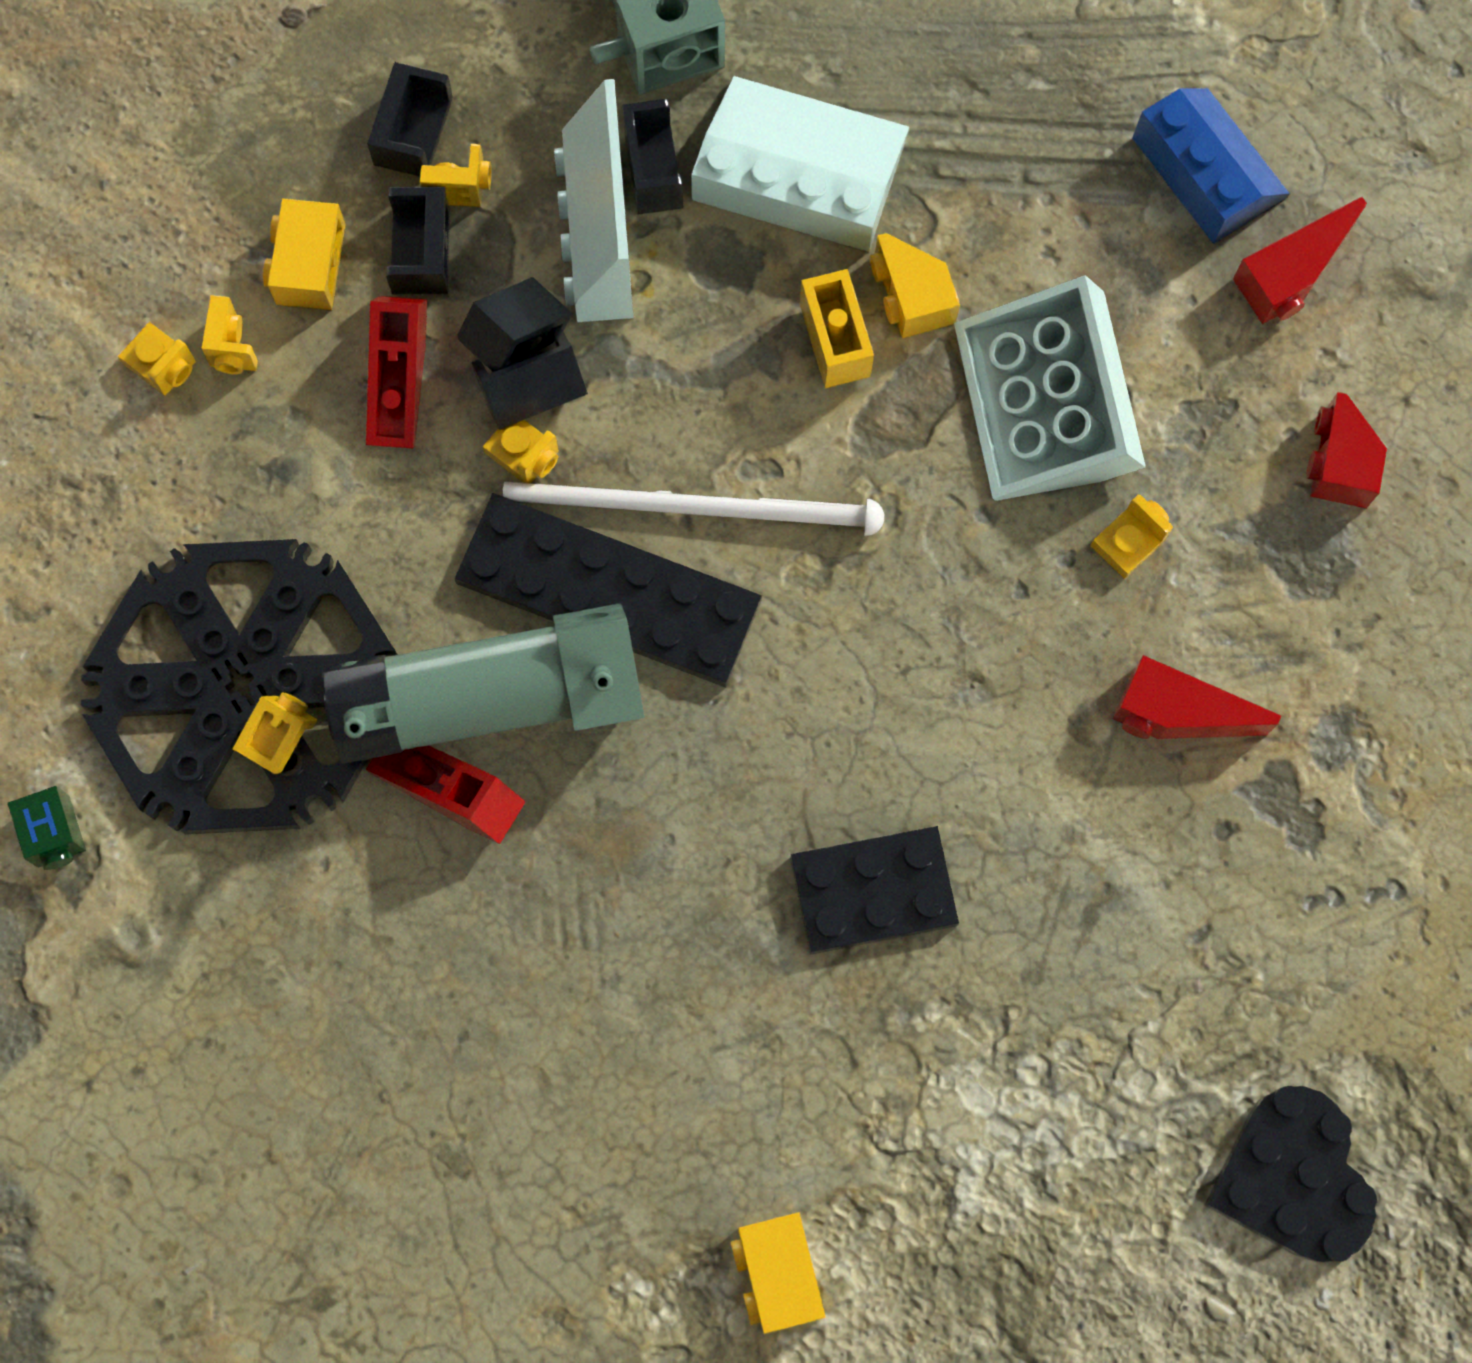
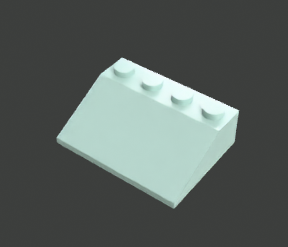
[692,76,909,252]
[554,79,633,322]
[954,275,1146,501]

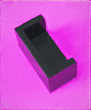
[367,62,453,177]
[622,99,684,215]
[386,187,450,294]
[457,277,573,372]
[471,327,588,430]

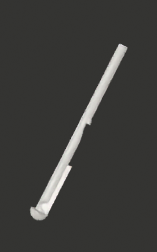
[503,481,884,536]

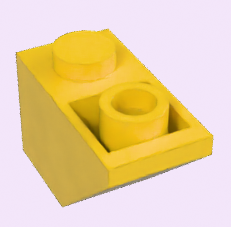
[869,233,960,339]

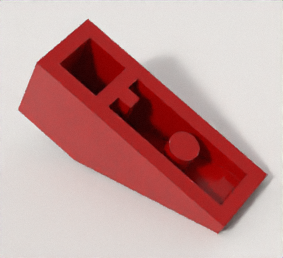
[1233,197,1367,324]
[366,296,427,449]
[1113,655,1281,739]
[366,745,526,844]

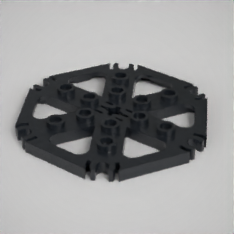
[81,539,398,835]

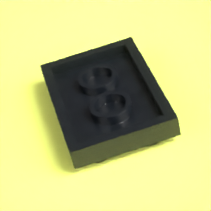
[790,826,959,955]

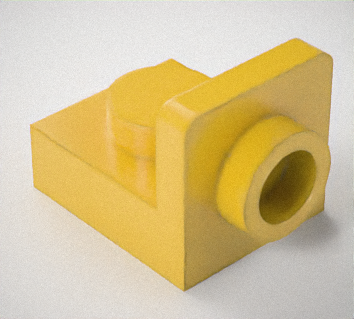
[420,144,492,207]
[201,295,258,375]
[118,322,196,396]
[483,420,559,483]
[1090,494,1173,579]
[232,692,317,774]

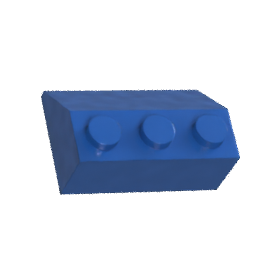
[1132,88,1290,244]

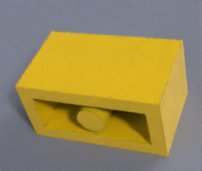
[263,198,346,310]
[799,269,874,388]
[730,1212,826,1334]

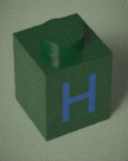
[7,786,86,870]

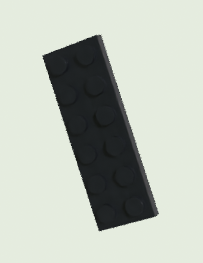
[454,493,762,688]

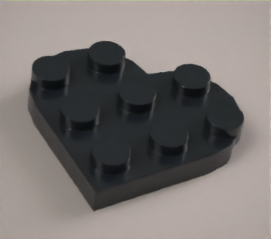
[1204,1086,1377,1263]

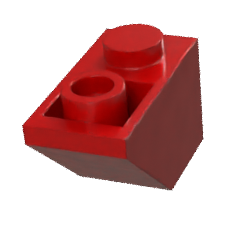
[1306,392,1387,509]

